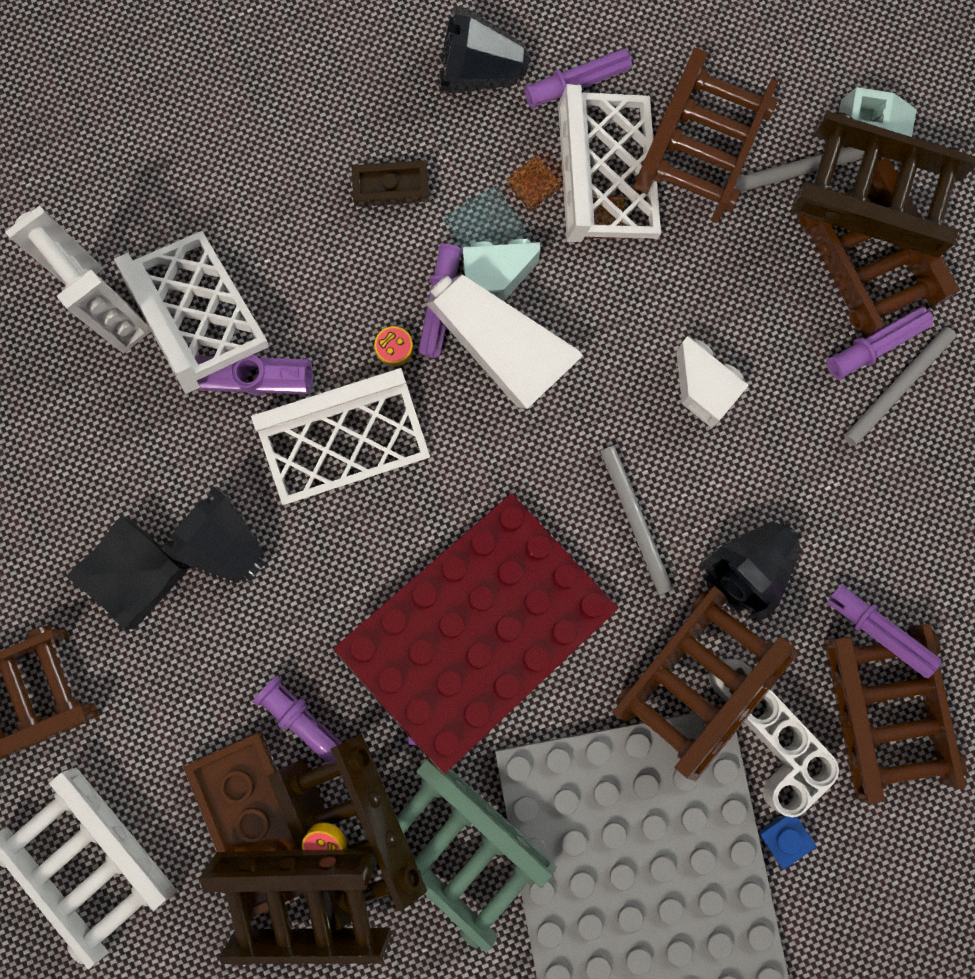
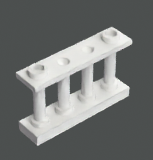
[5,206,151,354]
[0,768,178,970]

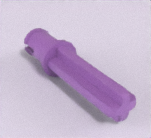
[524,50,632,109]
[418,244,463,358]
[827,307,933,380]
[827,584,942,678]

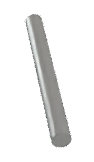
[723,147,864,192]
[844,327,957,446]
[600,446,674,595]

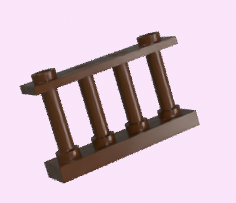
[633,47,778,223]
[797,158,960,339]
[612,586,799,782]
[824,624,967,804]
[0,625,100,760]

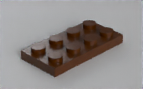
[183,732,305,918]

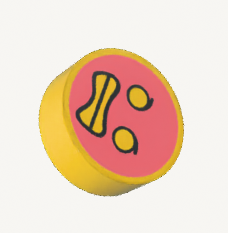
[374,326,414,367]
[302,823,347,850]

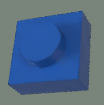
[758,815,817,870]

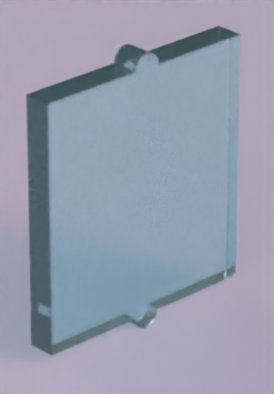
[444,186,531,247]

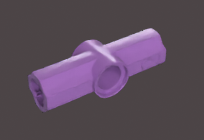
[195,355,313,396]

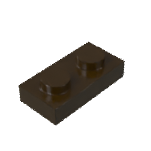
[351,160,430,207]

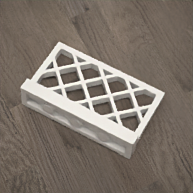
[558,84,661,242]
[114,231,269,394]
[251,368,430,505]

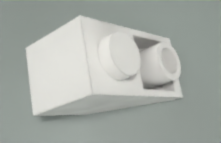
[676,336,749,428]

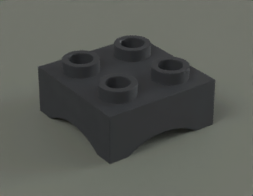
[66,516,188,630]

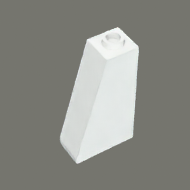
[426,274,583,409]

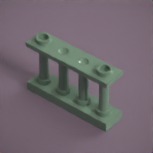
[363,759,557,954]

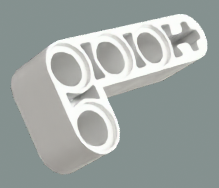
[708,659,839,817]

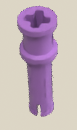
[253,675,343,778]

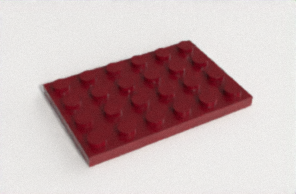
[333,493,619,775]

